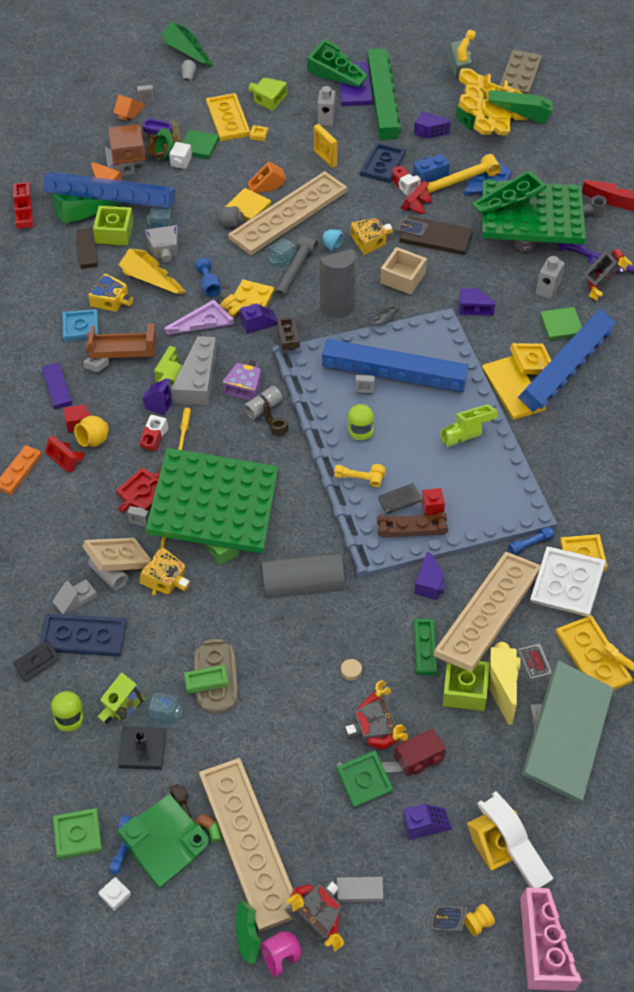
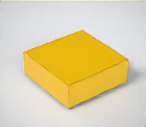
[249,125,268,141]

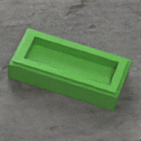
[184,665,229,694]

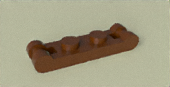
[377,512,448,537]

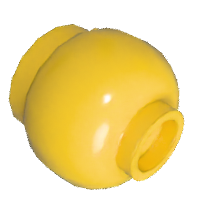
[74,415,109,447]

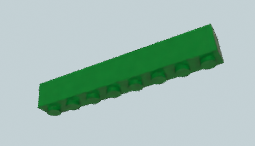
[367,48,401,140]

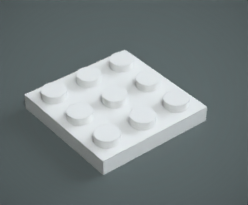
[530,546,606,617]

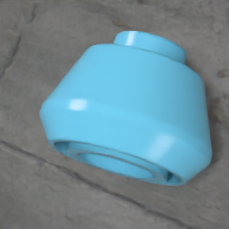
[322,229,343,252]

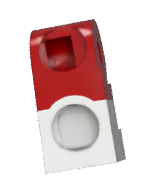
[392,166,421,196]
[140,415,169,451]

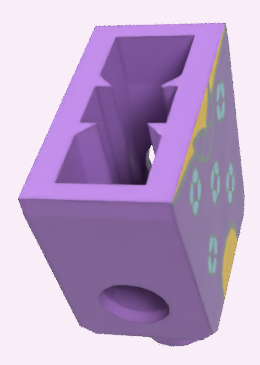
[223,360,261,400]

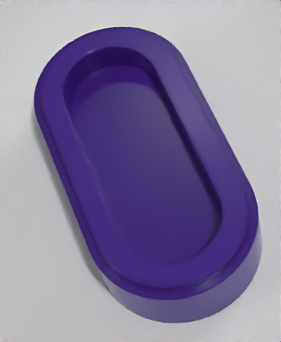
[142,119,173,135]

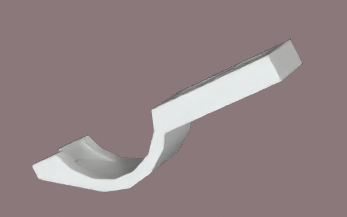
[477,792,553,888]

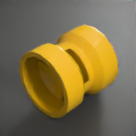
[220,294,244,318]
[464,904,495,936]

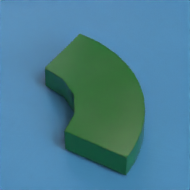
[235,901,261,964]

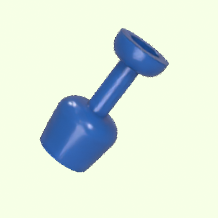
[195,258,221,297]

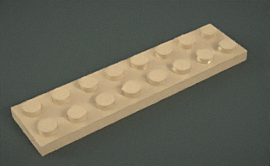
[228,171,347,255]
[434,552,541,672]
[199,758,293,933]

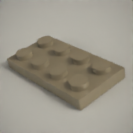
[499,50,542,94]

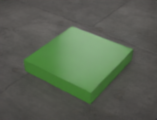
[540,307,582,341]
[53,808,102,860]

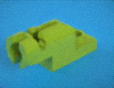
[154,346,182,388]
[440,404,498,447]

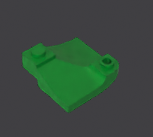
[117,794,208,889]

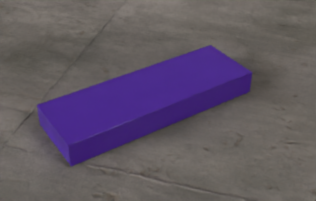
[42,362,72,409]

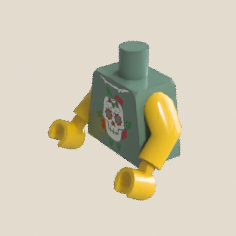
[447,30,476,77]

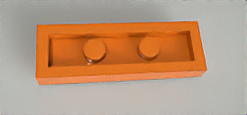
[0,445,42,495]

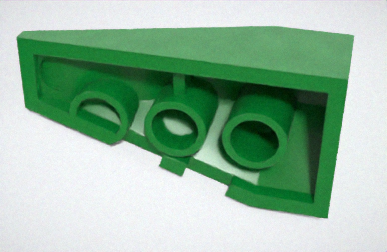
[161,21,214,67]
[307,39,367,87]
[488,90,553,124]
[472,170,547,214]
[52,194,125,224]

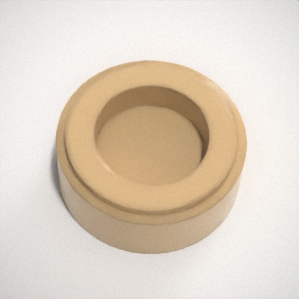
[341,659,362,681]

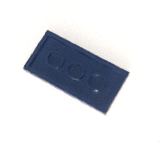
[40,613,127,657]

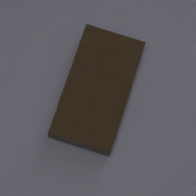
[400,216,473,255]

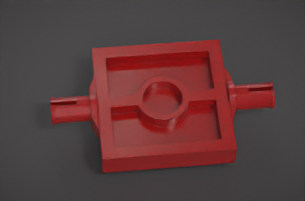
[116,467,161,514]

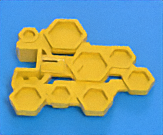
[459,69,528,135]

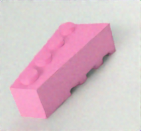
[520,888,582,991]

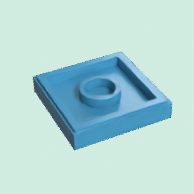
[62,309,99,341]

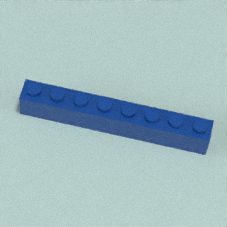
[44,172,175,208]
[517,308,616,412]
[322,339,469,392]

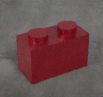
[394,728,446,777]

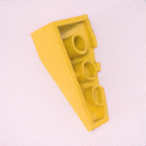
[118,248,186,294]

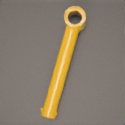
[426,154,501,193]

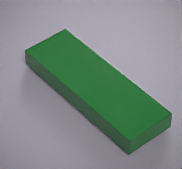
[414,619,437,675]

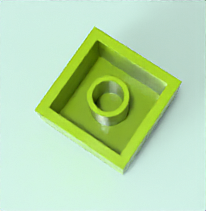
[93,206,134,246]
[442,661,490,711]

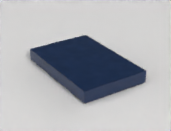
[360,142,406,183]

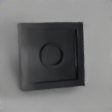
[118,726,166,770]

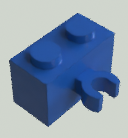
[413,154,450,183]

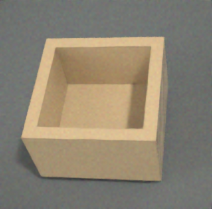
[380,247,427,295]

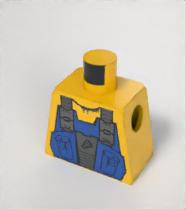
[88,274,133,312]

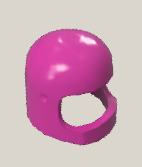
[260,931,302,977]

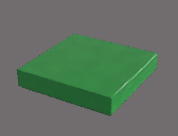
[182,129,219,159]
[335,750,393,808]

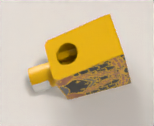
[350,218,392,255]
[139,546,191,594]

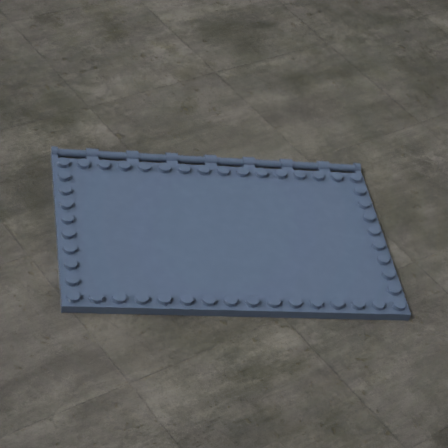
[272,308,557,578]

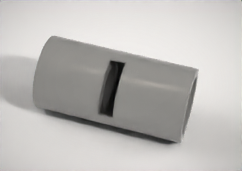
[243,386,283,420]
[88,558,128,591]

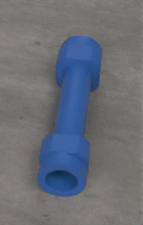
[508,527,554,555]

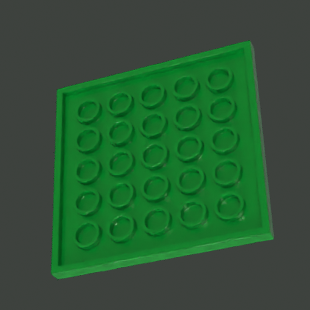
[482,179,586,244]
[145,448,278,553]

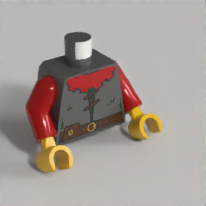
[584,249,632,301]
[345,681,408,750]
[284,881,344,952]

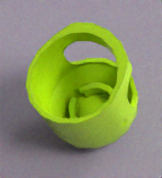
[347,404,374,440]
[51,691,84,731]

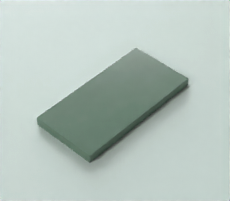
[522,660,613,802]

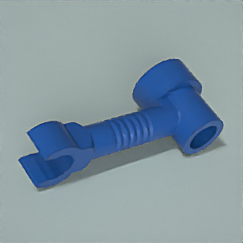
[109,814,132,875]

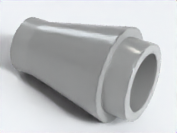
[181,60,196,83]

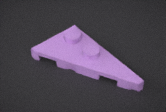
[164,300,234,335]

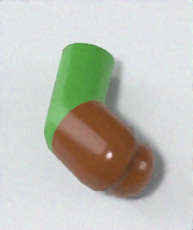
[195,814,222,844]

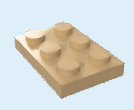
[82,538,151,571]

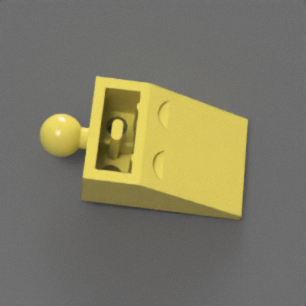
[488,642,520,725]

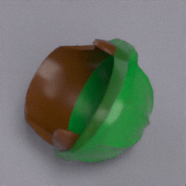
[147,128,174,160]

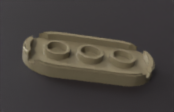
[194,639,238,714]

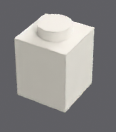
[169,142,192,169]

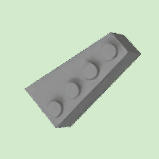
[171,336,217,405]

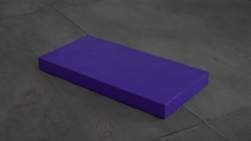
[339,62,373,106]

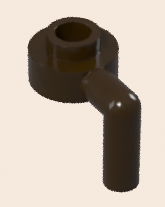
[263,402,289,436]
[169,784,191,818]

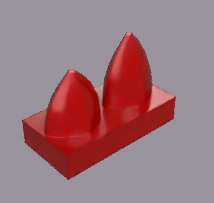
[400,181,432,214]
[45,436,85,473]

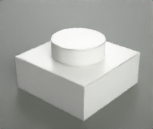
[98,877,131,911]

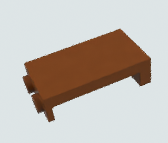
[108,124,145,164]
[85,323,156,359]

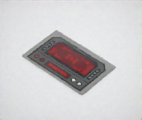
[519,644,552,679]

